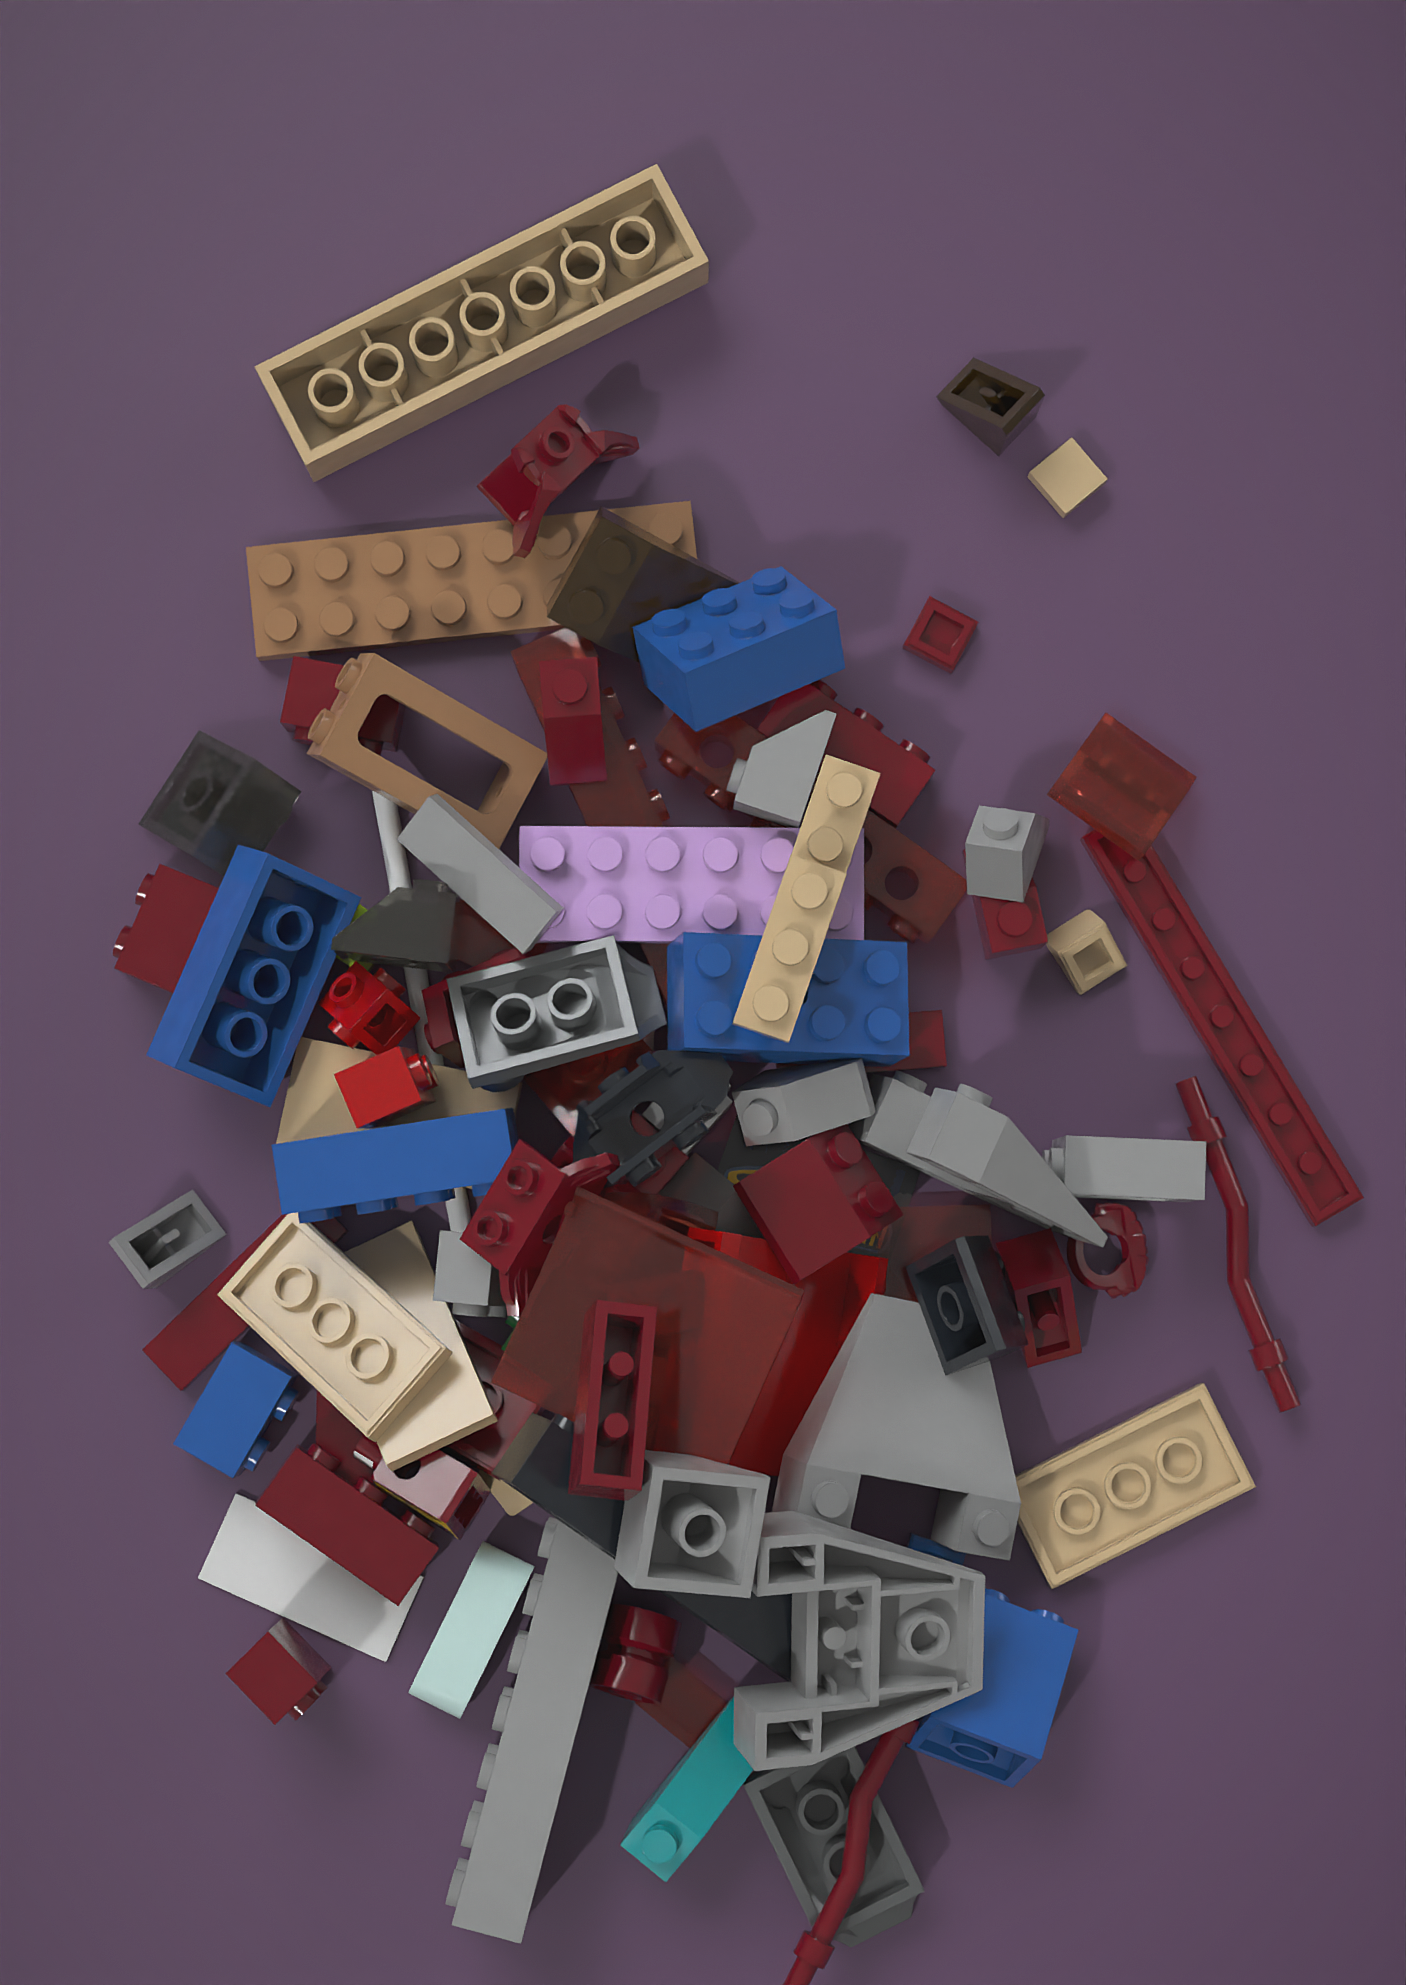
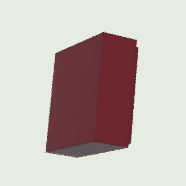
[902,596,979,674]

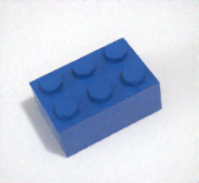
[632,566,845,732]

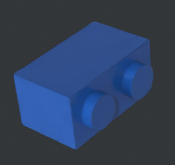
[173,1341,299,1478]

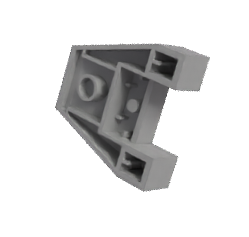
[849,1070,1108,1247]
[772,1293,1021,1561]
[734,1511,985,1771]

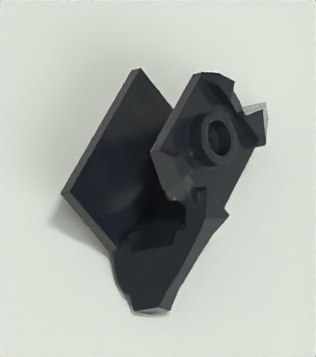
[572,1050,734,1188]

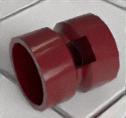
[589,1604,682,1705]

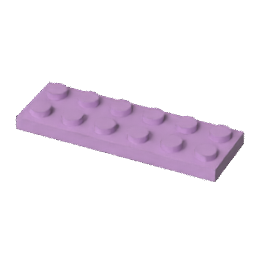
[519,826,864,944]

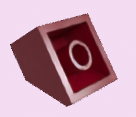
[733,1124,904,1284]

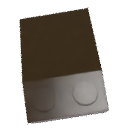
[547,506,740,662]

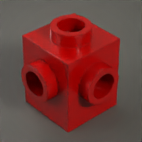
[318,961,421,1055]

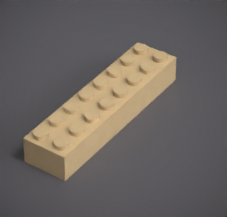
[254,164,709,482]

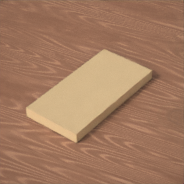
[276,1037,522,1189]
[217,1212,453,1442]
[344,1221,498,1472]
[1015,1383,1256,1589]

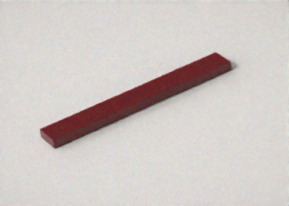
[1080,809,1364,1227]

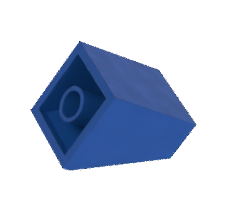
[905,1588,1079,1788]

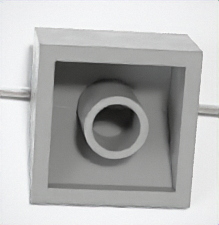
[614,1450,770,1598]

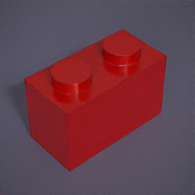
[334,1046,439,1129]

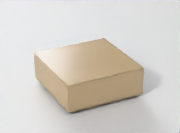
[1027,437,1108,518]

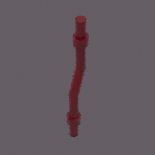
[1175,1076,1301,1413]
[783,1719,921,1985]

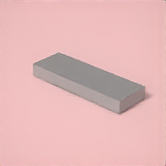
[397,794,564,954]

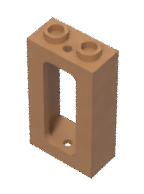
[307,653,547,849]

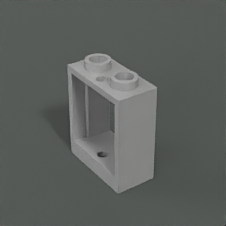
[1042,1135,1206,1202]

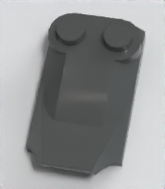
[447,935,667,1092]
[743,1746,925,1948]

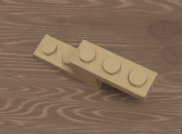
[732,754,881,1043]

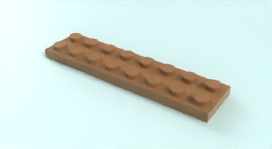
[246,501,697,661]

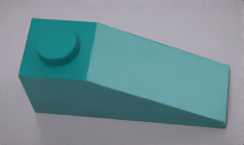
[620,1696,754,1882]

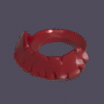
[1066,1202,1149,1299]

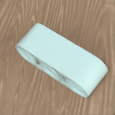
[408,1541,535,1719]

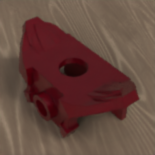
[476,404,640,558]
[460,1139,621,1318]

